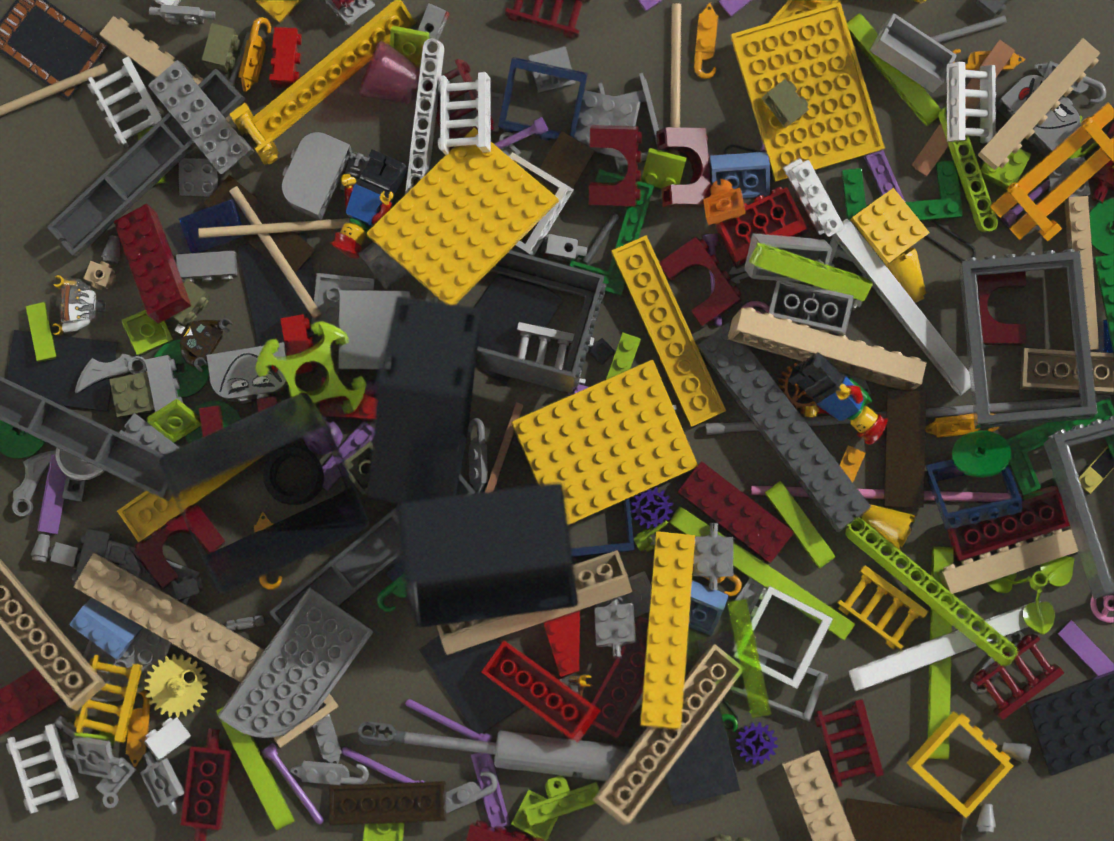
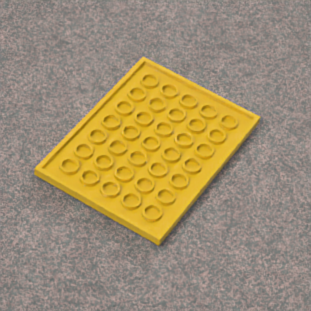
[730,2,885,182]
[367,128,559,305]
[511,359,698,525]

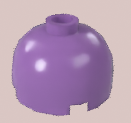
[303,416,343,455]

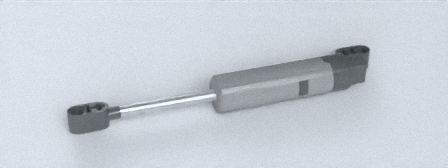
[358,722,641,781]

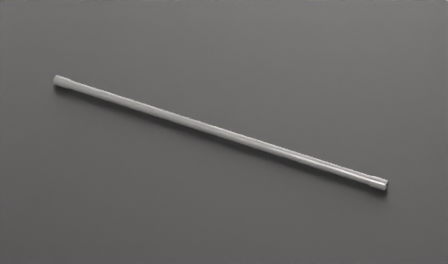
[706,394,1111,435]

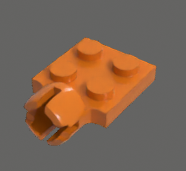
[703,179,746,225]

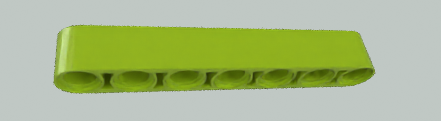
[847,13,941,126]
[939,106,998,233]
[749,243,873,301]
[216,706,295,831]

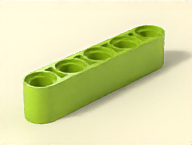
[764,481,835,569]

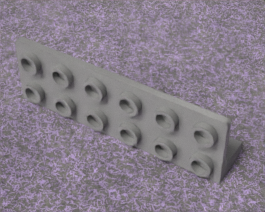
[148,60,254,174]

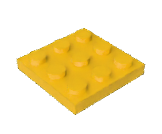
[850,188,929,265]

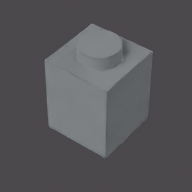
[49,542,81,567]

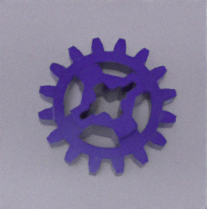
[631,487,673,529]
[736,722,778,764]

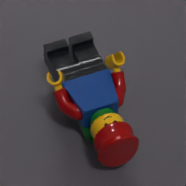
[331,149,408,259]
[788,352,888,445]

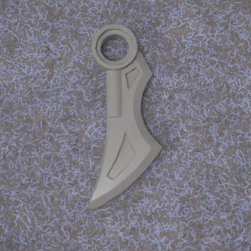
[75,354,147,393]
[12,450,56,517]

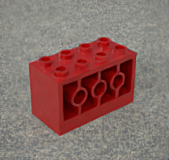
[715,187,807,267]

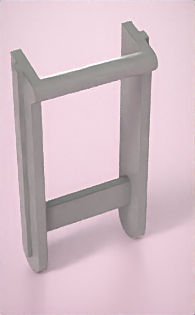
[598,73,665,173]
[730,645,828,722]

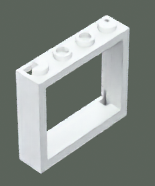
[508,152,574,256]
[732,586,833,689]

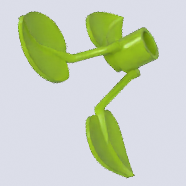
[987,556,1074,634]

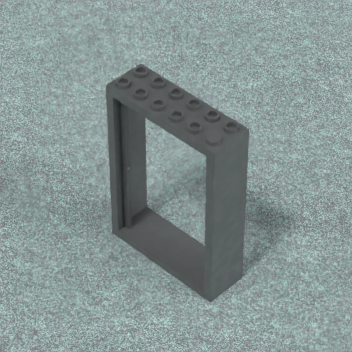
[959,249,1097,429]
[425,250,606,394]
[1044,416,1114,599]

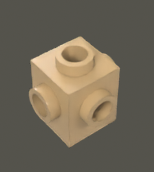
[84,261,116,290]

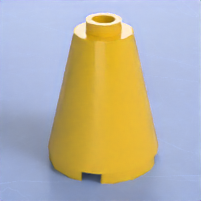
[882,247,926,303]
[860,504,916,550]

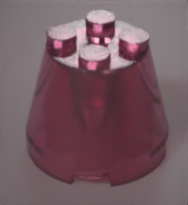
[358,41,420,104]

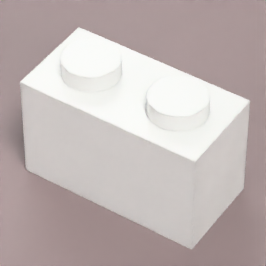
[144,717,191,761]

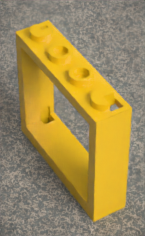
[907,711,1013,818]

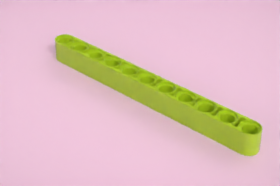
[669,506,855,641]
[845,518,1017,666]
[927,546,953,760]

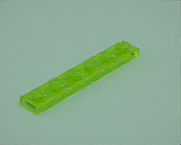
[727,598,771,718]

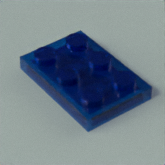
[179,199,246,254]

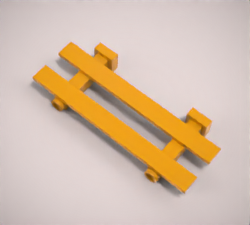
[990,102,1114,242]

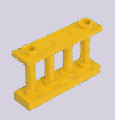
[229,103,280,165]
[836,565,929,650]
[74,655,143,742]

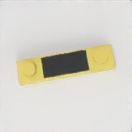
[1078,446,1114,494]

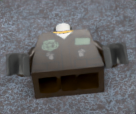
[174,318,233,372]

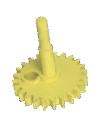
[144,653,208,717]

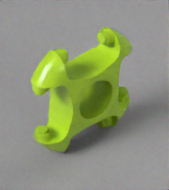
[255,321,366,414]

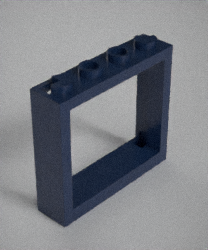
[498,57,588,141]
[926,453,1022,529]
[572,498,634,557]

